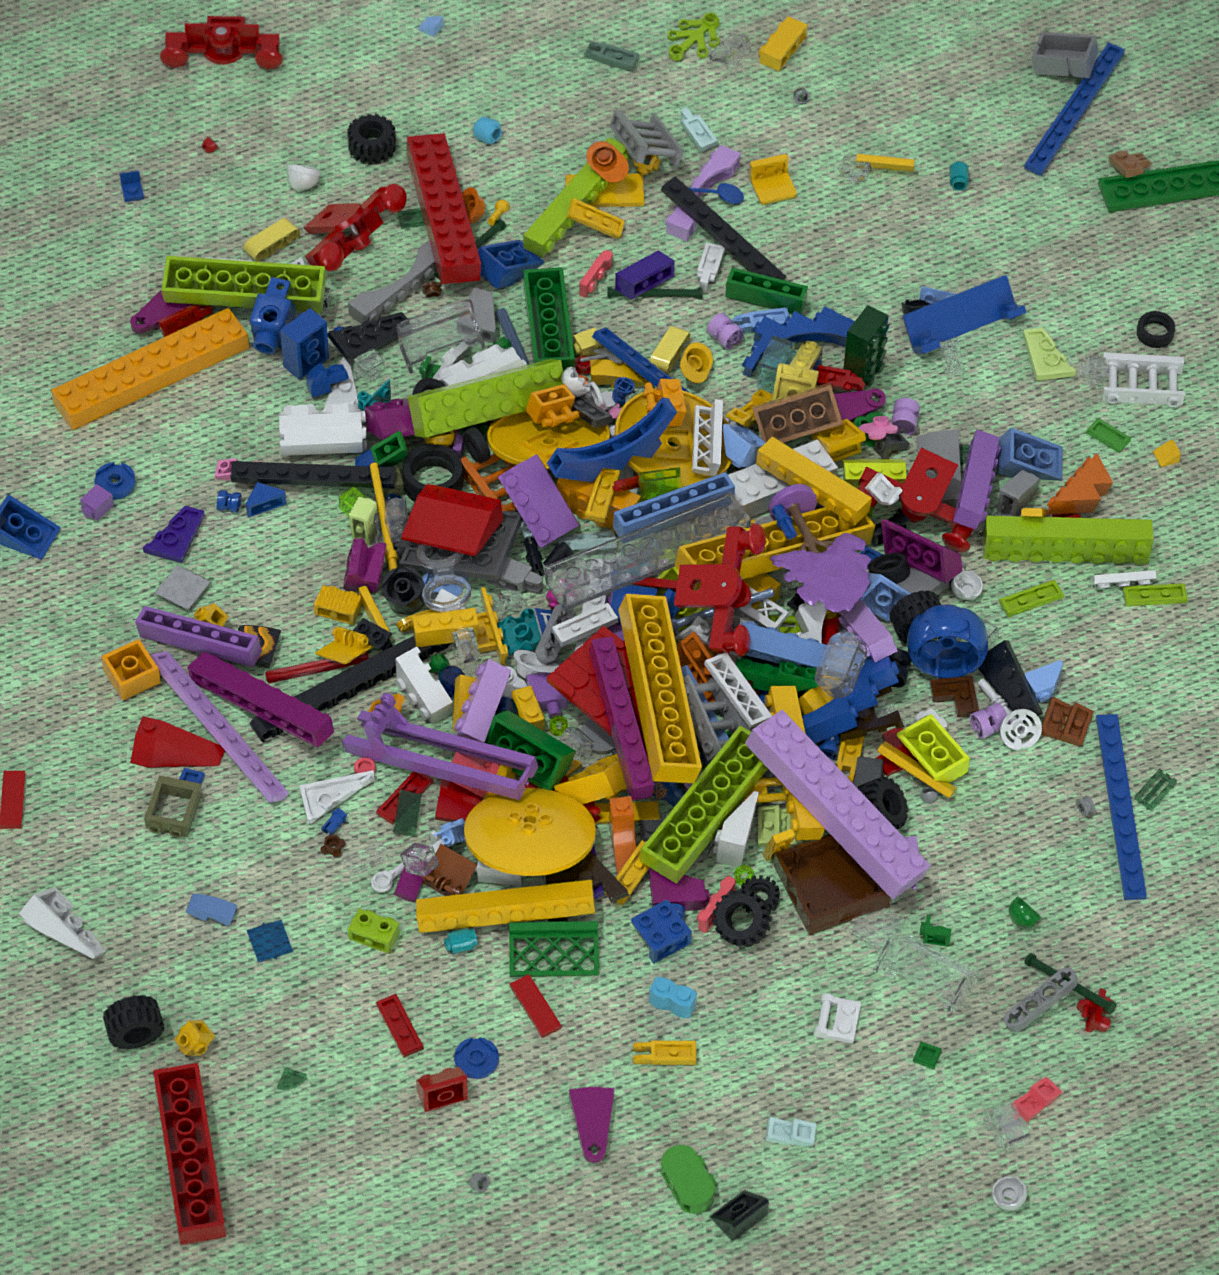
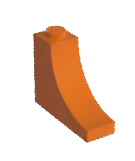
[609,796,636,875]

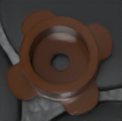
[422,281,442,298]
[321,835,346,857]

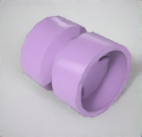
[707,313,744,350]
[891,398,920,436]
[969,703,1009,739]

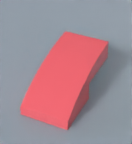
[1011,1076,1062,1122]

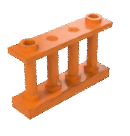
[461,454,517,512]

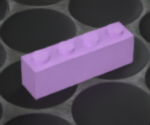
[838,598,898,663]
[454,659,511,743]

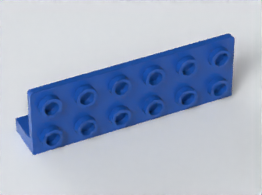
[902,275,1027,354]

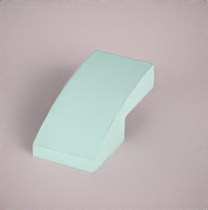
[765,1117,816,1146]

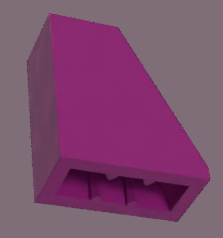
[649,867,710,911]

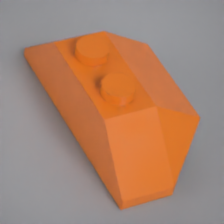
[677,631,716,702]

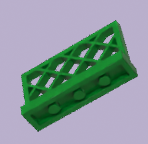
[509,921,599,977]

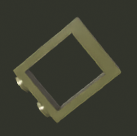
[144,775,202,838]

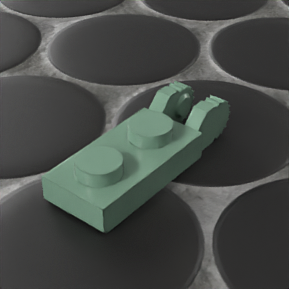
[584,42,639,72]

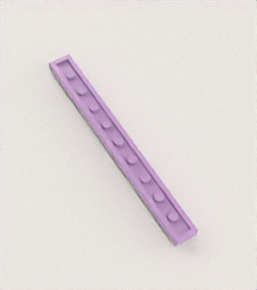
[151,651,289,803]

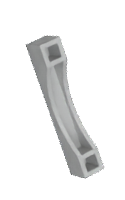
[348,240,437,324]

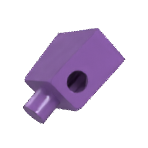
[526,672,568,720]

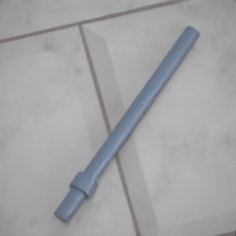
[671,588,775,632]

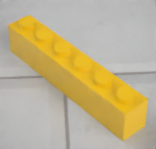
[756,437,872,525]

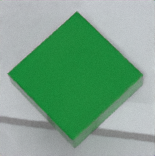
[913,1041,942,1070]

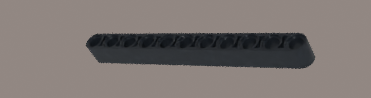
[250,636,458,742]

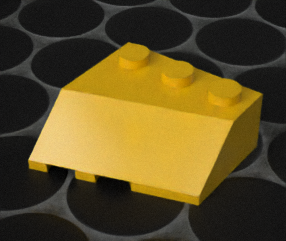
[554,754,627,804]

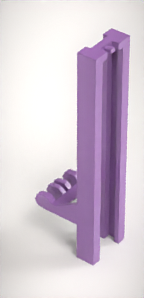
[342,693,538,800]

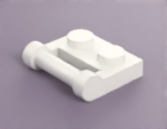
[814,993,861,1044]

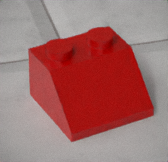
[416,1067,468,1112]

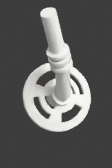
[978,679,1042,750]

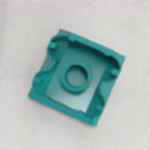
[498,608,541,656]

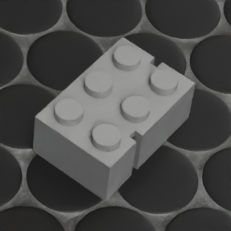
[1032,32,1098,78]

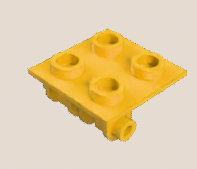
[315,627,373,664]

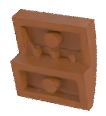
[1041,697,1094,746]

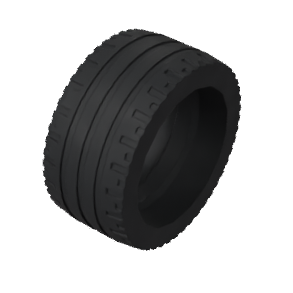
[402,444,464,502]

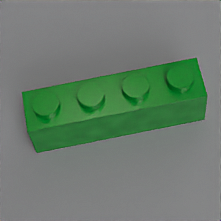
[725,267,808,315]

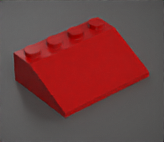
[401,484,503,556]

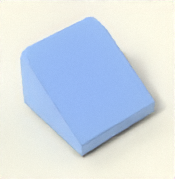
[418,16,444,37]

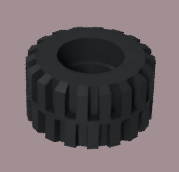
[347,114,396,165]
[889,590,941,643]
[857,777,908,829]
[713,889,772,947]
[103,995,165,1050]

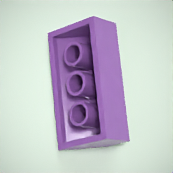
[498,454,579,548]

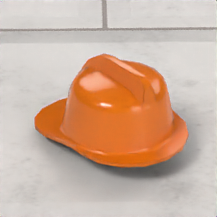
[586,141,629,183]
[462,187,485,223]

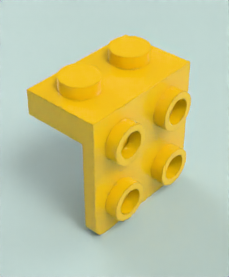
[749,154,797,205]

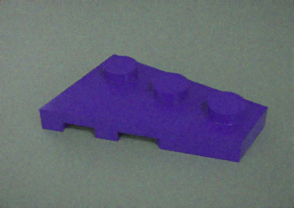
[143,506,205,563]

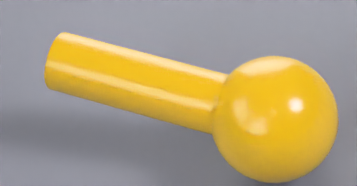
[487,199,510,226]

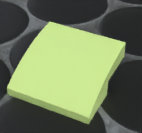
[758,805,804,847]

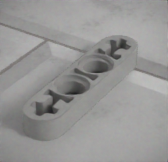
[536,601,574,664]
[1004,968,1078,1032]

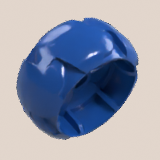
[907,604,988,679]

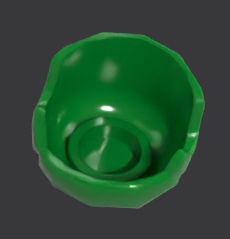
[1008,896,1041,928]

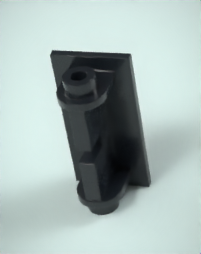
[353,618,393,651]

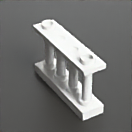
[1102,353,1185,407]

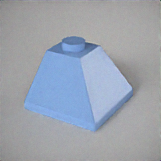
[723,424,766,468]
[860,573,911,622]

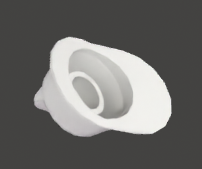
[514,650,559,679]

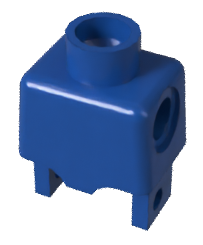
[250,277,296,354]

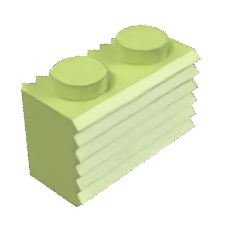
[349,497,380,545]

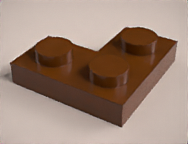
[929,676,979,718]

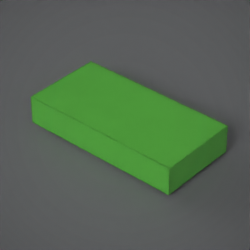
[1086,418,1131,453]

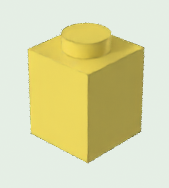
[573,328,604,357]

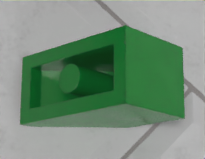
[370,431,407,467]

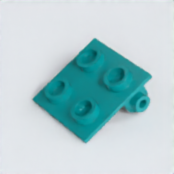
[357,379,391,418]

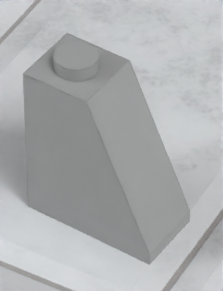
[457,287,496,344]
[996,470,1040,516]

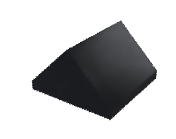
[709,1190,769,1242]

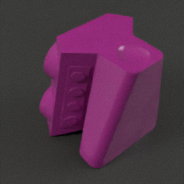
[343,538,386,593]

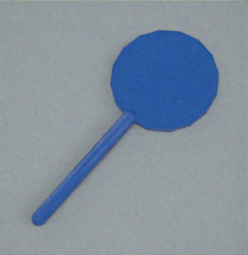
[688,183,744,204]

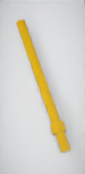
[370,463,398,571]

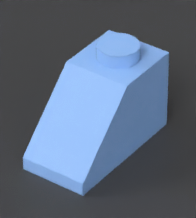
[1024,660,1063,703]

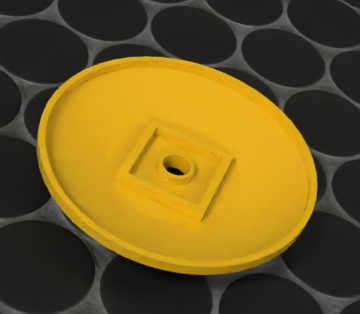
[615,389,732,489]
[487,411,610,469]
[464,788,596,876]

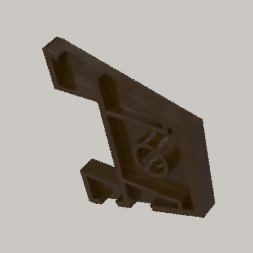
[838,686,904,741]
[546,851,629,922]

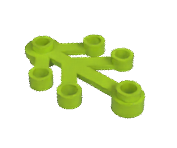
[667,12,720,61]

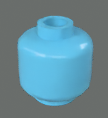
[473,117,502,144]

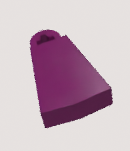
[130,290,194,334]
[834,388,886,423]
[569,1087,615,1163]

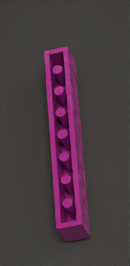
[589,636,655,801]
[187,651,334,748]

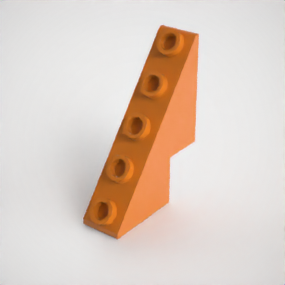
[1047,454,1113,515]

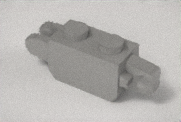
[487,556,543,594]

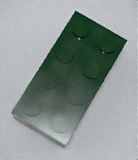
[843,305,889,390]

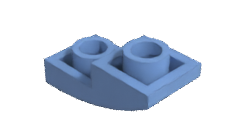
[186,894,237,926]

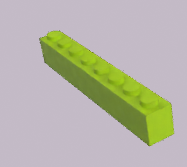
[523,137,629,258]

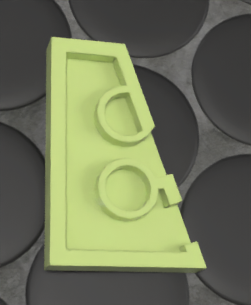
[1023,328,1076,381]

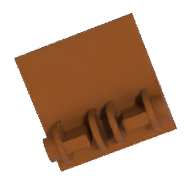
[421,844,477,896]

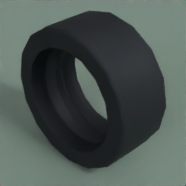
[1137,311,1175,348]
[868,553,910,584]

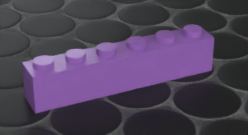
[953,429,1001,529]
[135,606,262,667]

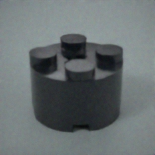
[382,566,429,615]

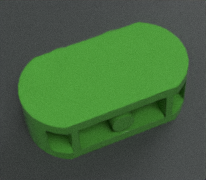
[660,1145,717,1214]

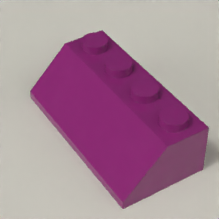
[365,399,415,440]
[881,519,963,583]

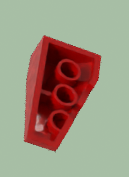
[130,716,225,768]

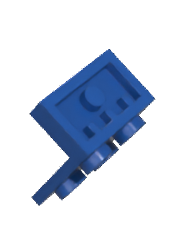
[631,900,692,964]

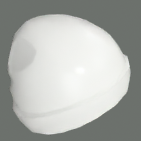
[287,165,321,191]

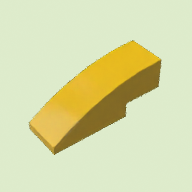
[590,359,649,388]

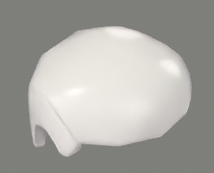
[562,367,590,397]
[951,568,983,600]
[992,1176,1027,1211]

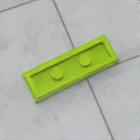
[999,579,1064,617]
[1122,583,1188,606]

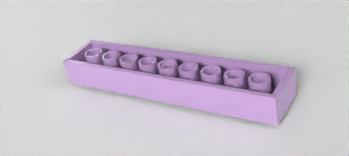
[745,710,931,900]

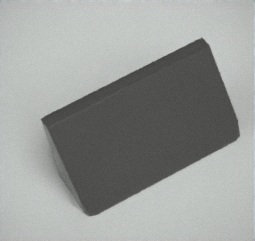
[854,757,884,787]

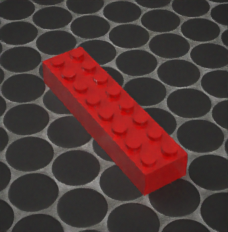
[153,1063,226,1245]

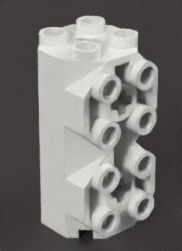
[438,344,527,386]
[279,402,367,456]

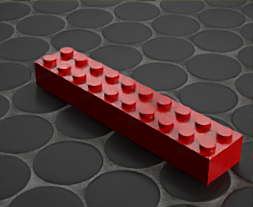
[406,133,481,284]

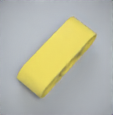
[243,218,300,262]
[650,326,691,374]

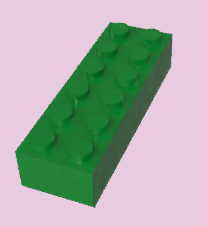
[523,267,575,372]

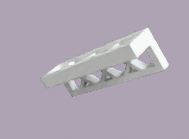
[692,399,723,476]
[734,587,789,632]
[704,653,772,729]

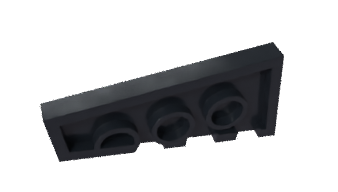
[328,312,414,366]
[978,640,1043,724]

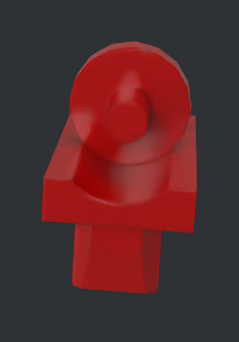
[1076,988,1115,1032]

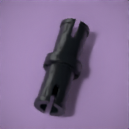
[523,537,545,576]

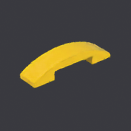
[726,389,773,427]

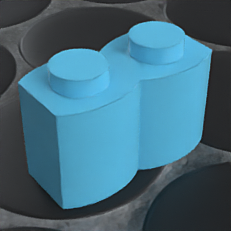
[649,977,697,1018]

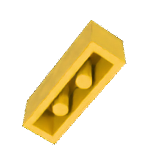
[758,16,808,71]
[412,608,479,647]

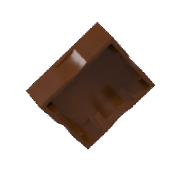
[774,834,890,935]

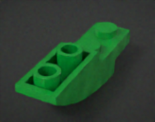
[735,658,822,691]

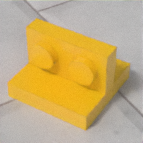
[811,419,866,462]

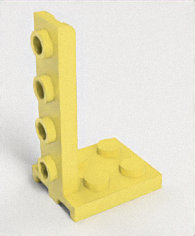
[772,341,822,400]

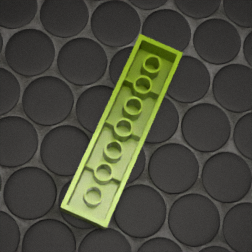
[161,256,327,313]
[407,359,563,438]
[982,516,1154,565]
[641,725,768,884]

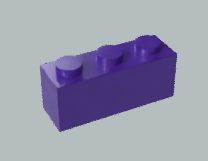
[615,250,675,300]

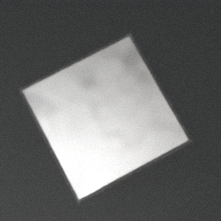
[154,565,212,614]

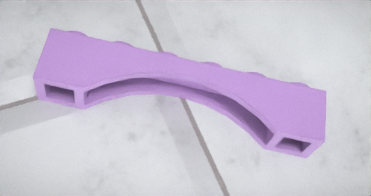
[665,145,741,241]

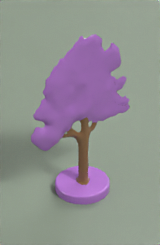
[768,484,871,612]

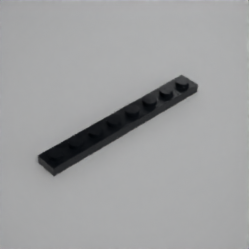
[661,176,787,280]
[230,461,397,489]

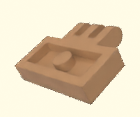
[1109,151,1151,178]

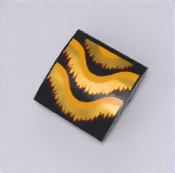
[229,625,281,668]

